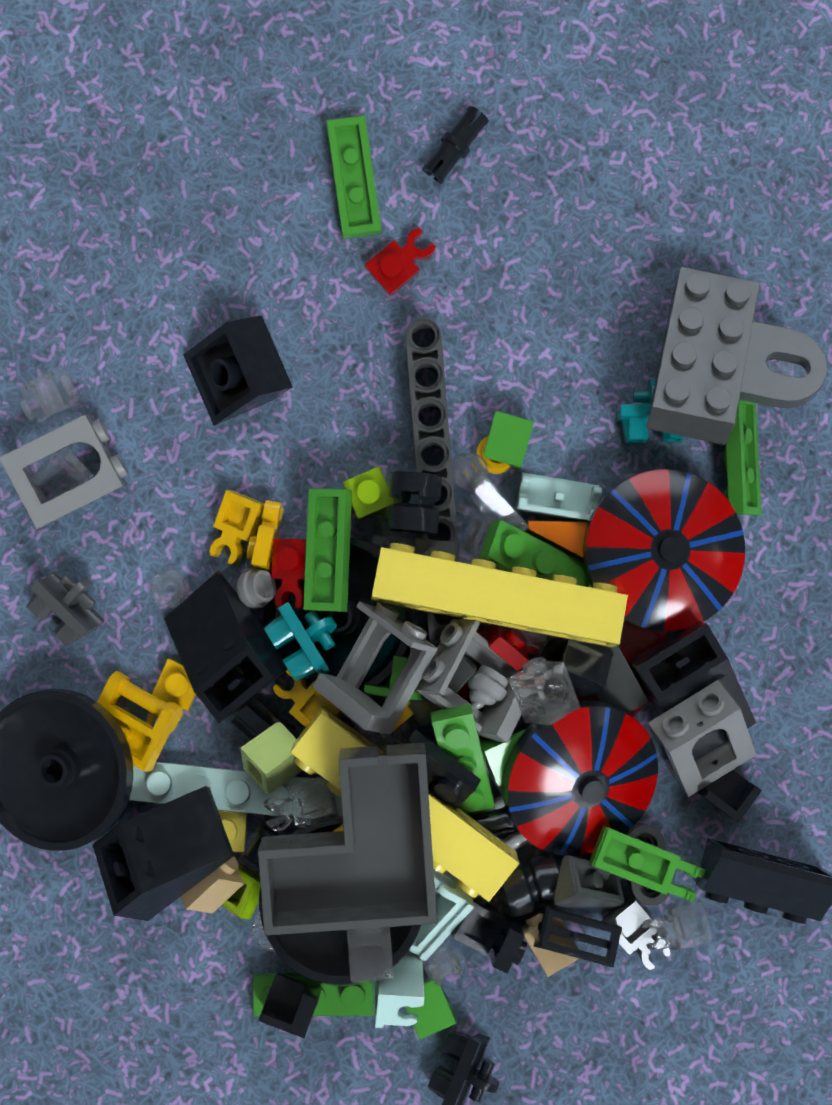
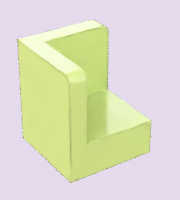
[240,722,302,795]

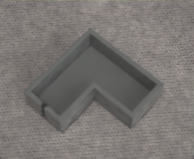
[258,743,437,936]

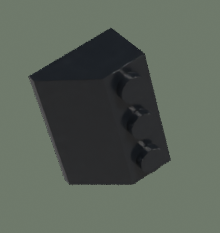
[696,838,832,924]

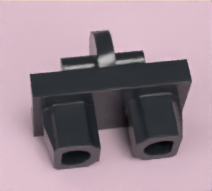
[428,1031,500,1105]

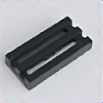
[533,906,622,967]

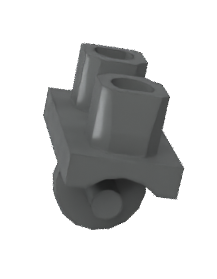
[27,572,105,645]

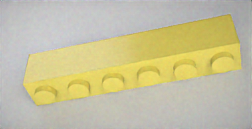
[371,543,628,648]
[290,706,520,902]

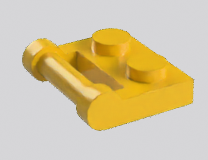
[97,671,183,772]

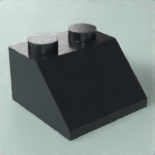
[183,315,293,426]

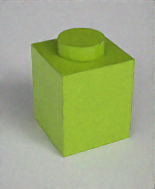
[343,467,394,522]

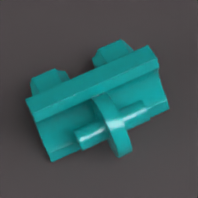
[616,379,685,444]
[264,602,337,681]

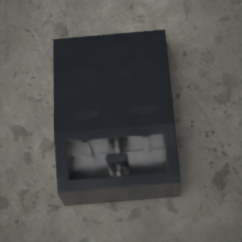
[164,571,288,723]
[627,622,756,761]
[92,786,234,921]

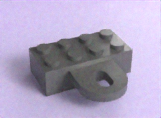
[646,267,827,445]

